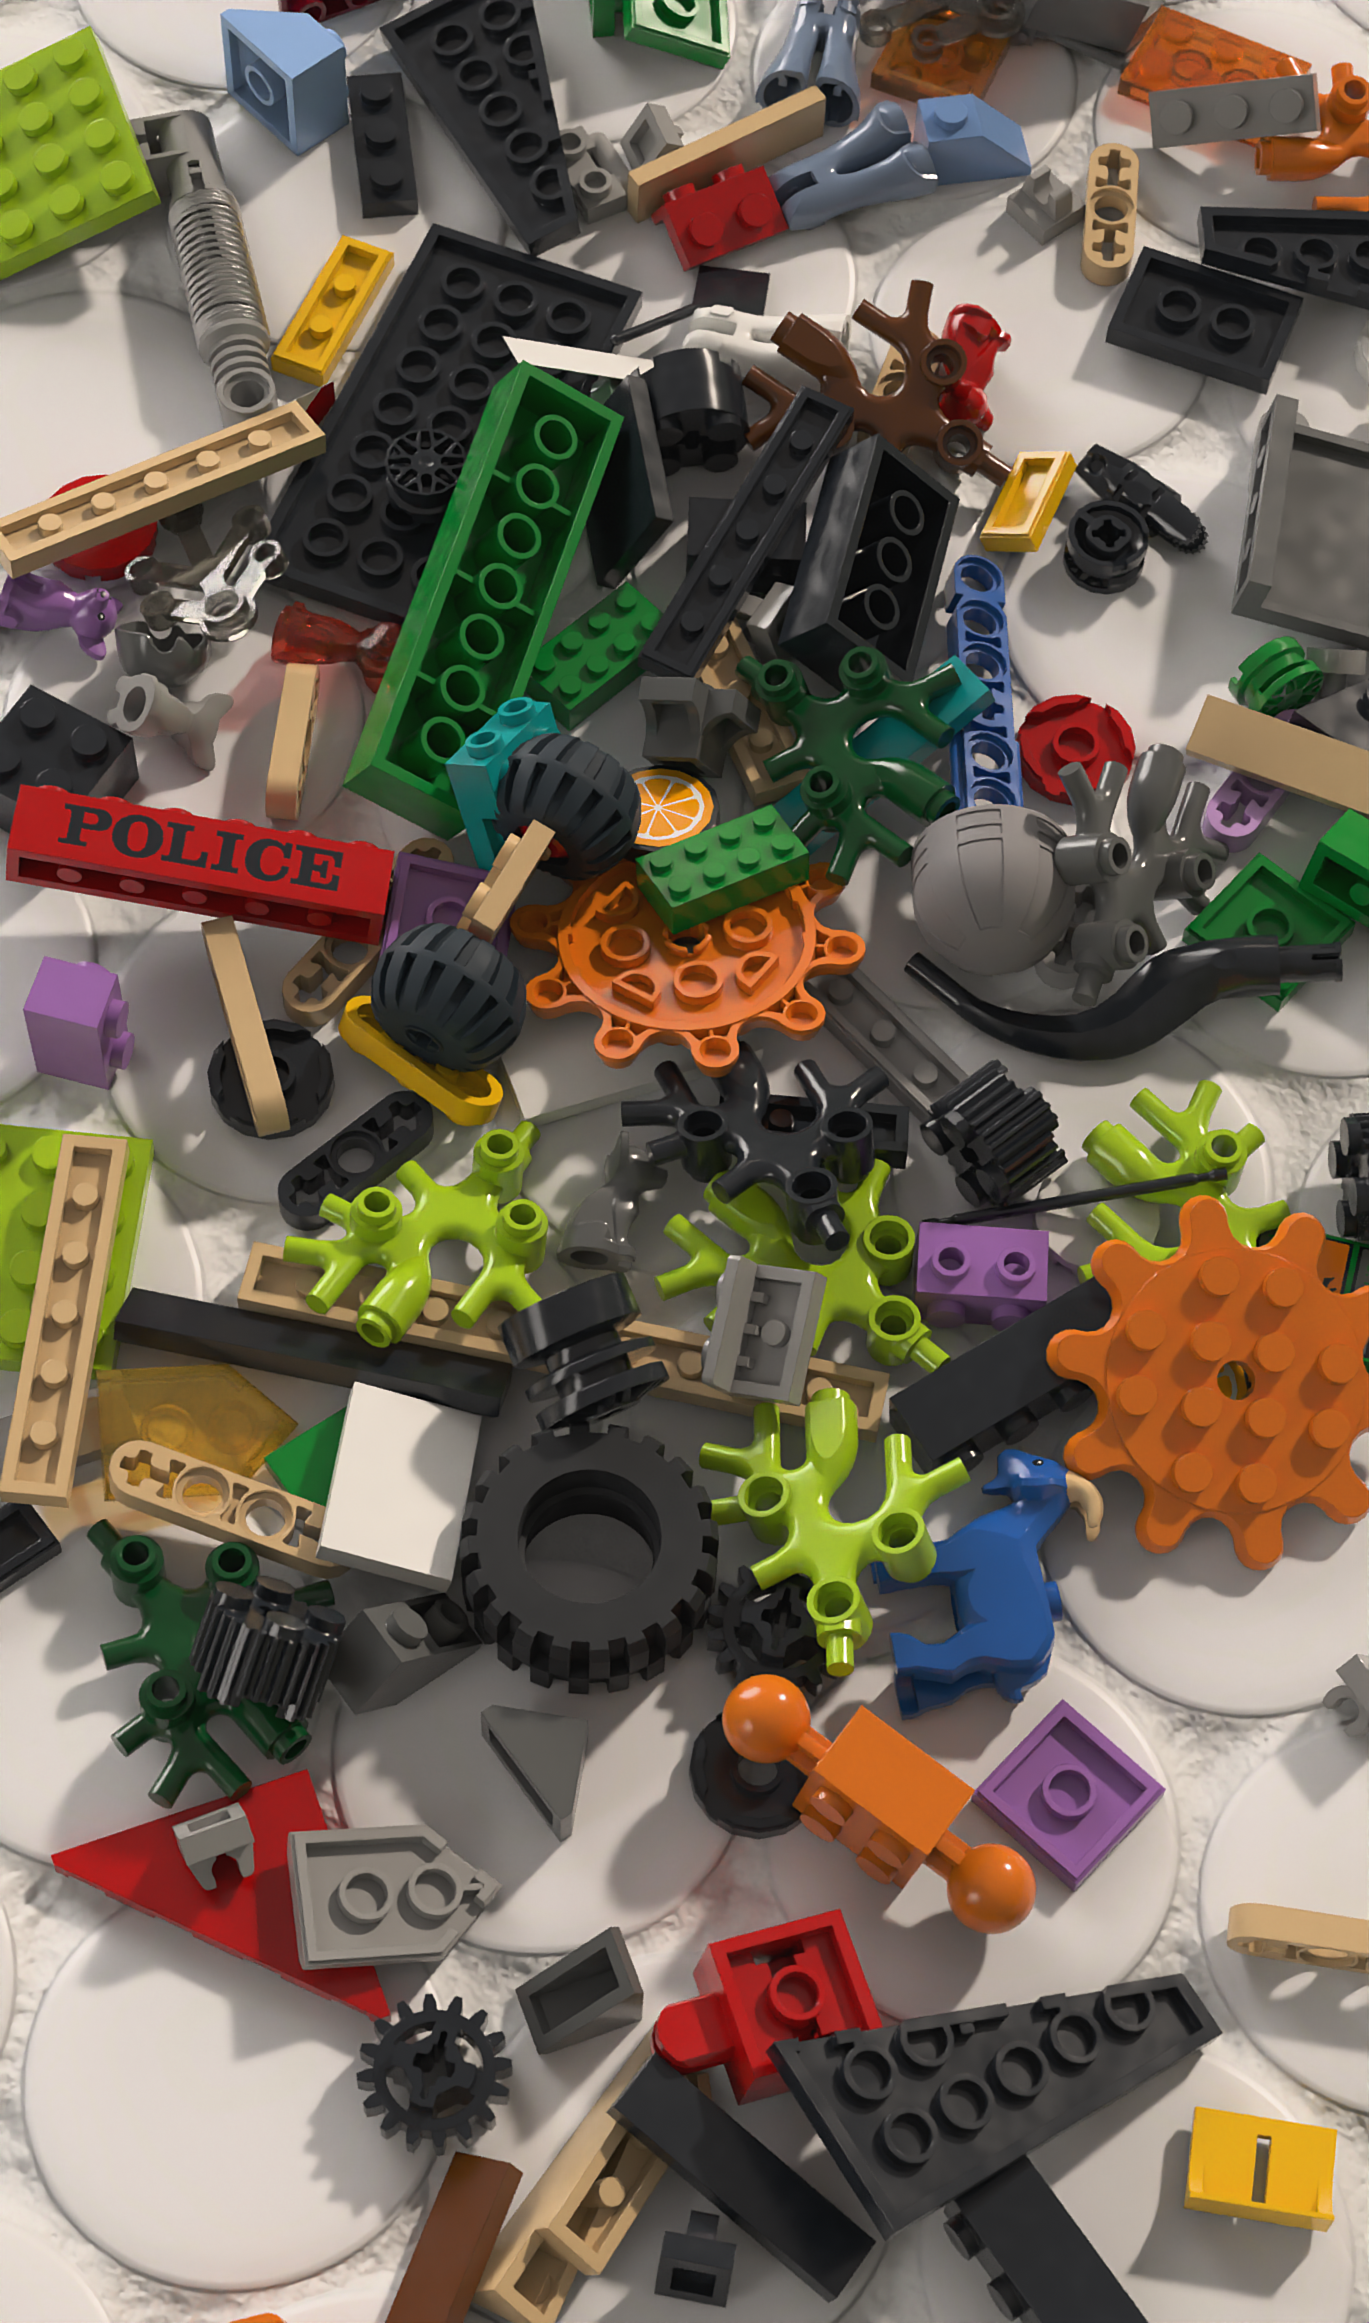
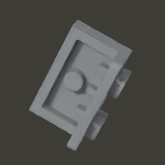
[701,1255,827,1407]

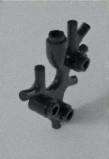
[621,1039,889,1251]

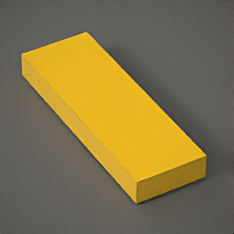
[271,235,394,387]

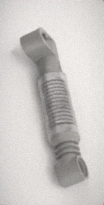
[130,110,278,429]

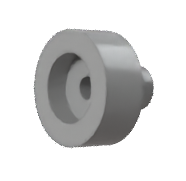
[1306,647,1367,697]

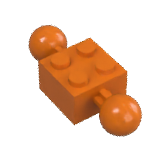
[722,1674,1036,1934]

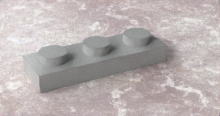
[1148,73,1321,149]

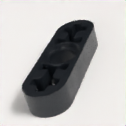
[278,1091,434,1231]

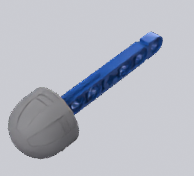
[911,555,1075,976]

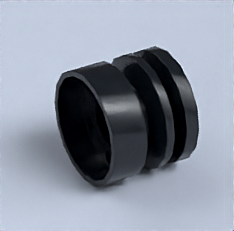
[497,1272,670,1432]

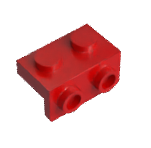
[651,164,789,272]

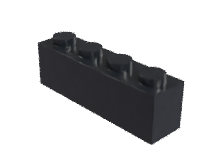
[889,1277,1112,1474]
[943,2156,1149,2323]

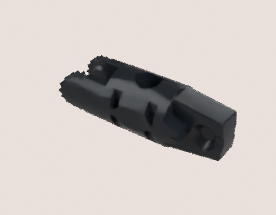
[1075,444,1208,555]

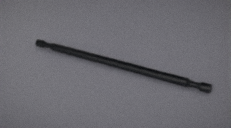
[922,1167,1228,1225]

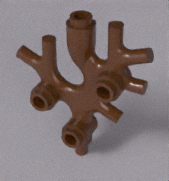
[742,280,1013,488]

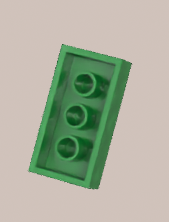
[525,581,664,732]
[635,804,809,935]

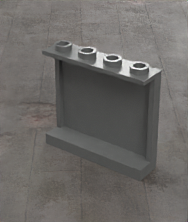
[1231,394,1369,651]

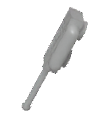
[560,125,629,225]

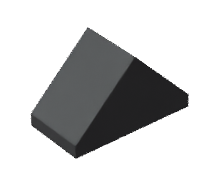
[481,1705,589,1842]
[515,1927,644,2055]

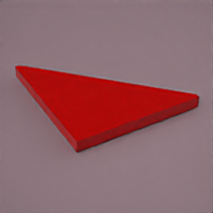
[51,1769,392,2023]

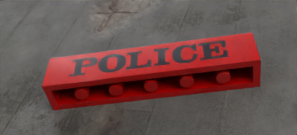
[6,784,395,946]

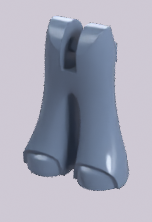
[755,0,861,128]
[768,100,938,231]

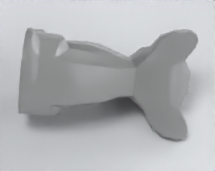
[107,673,234,771]

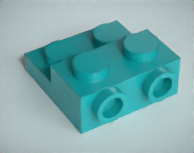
[445,697,561,871]

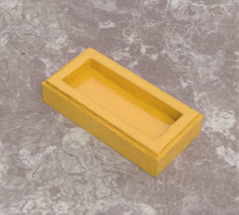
[979,452,1077,552]

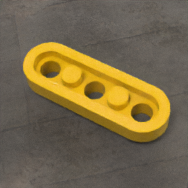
[338,996,503,1126]

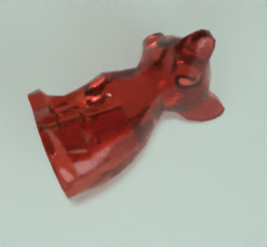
[271,601,402,695]

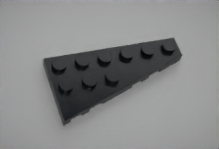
[379,0,581,257]
[1197,206,1369,310]
[766,1973,1223,2242]

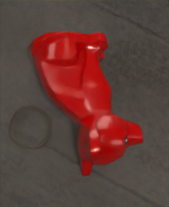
[939,303,1012,432]

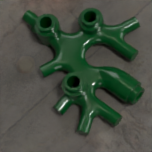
[735,646,962,886]
[87,1519,335,1809]

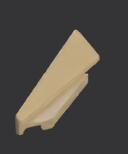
[472,2027,712,2323]

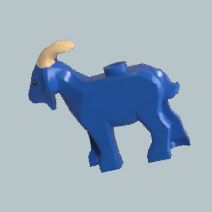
[870,1449,1103,1720]

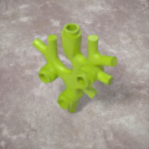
[1077,1080,1291,1284]
[283,1121,548,1348]
[654,1159,951,1374]
[699,1388,971,1677]

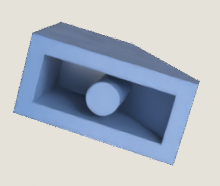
[913,94,1032,186]

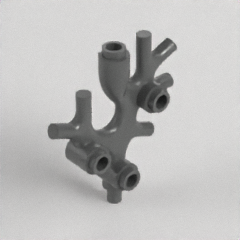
[1054,744,1229,1007]

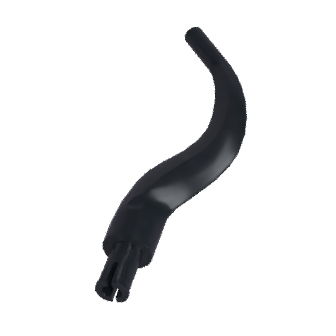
[904,934,1343,1061]

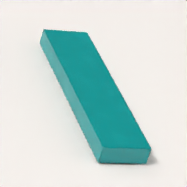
[773,654,996,856]

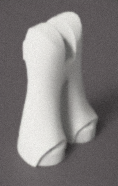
[681,305,852,393]

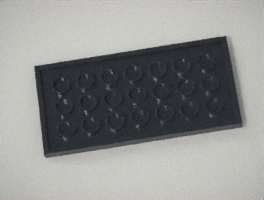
[247,223,643,629]

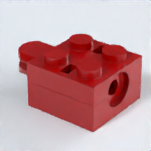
[650,1909,883,2106]

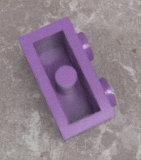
[23,956,135,1090]
[912,1222,1049,1331]

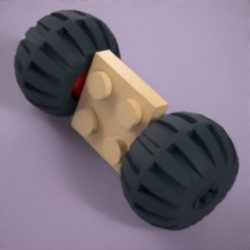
[371,733,641,1073]

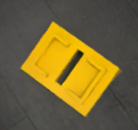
[1184,2106,1337,2232]

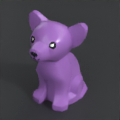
[0,572,123,661]

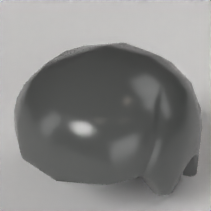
[114,621,212,689]

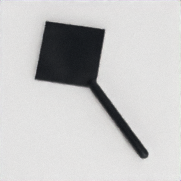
[610,265,770,346]

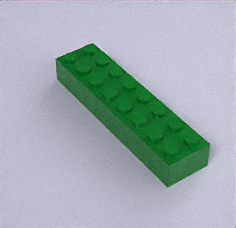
[342,360,624,841]

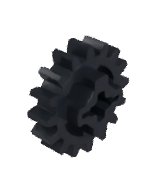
[706,1558,839,1697]
[356,1993,512,2156]

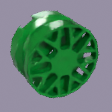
[1228,636,1325,717]

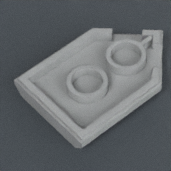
[287,1824,503,1970]

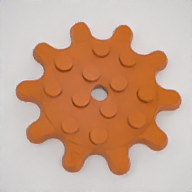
[510,858,866,1078]
[1046,1195,1369,1571]

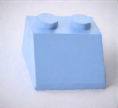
[220,9,349,156]

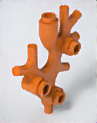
[1254,57,1369,211]

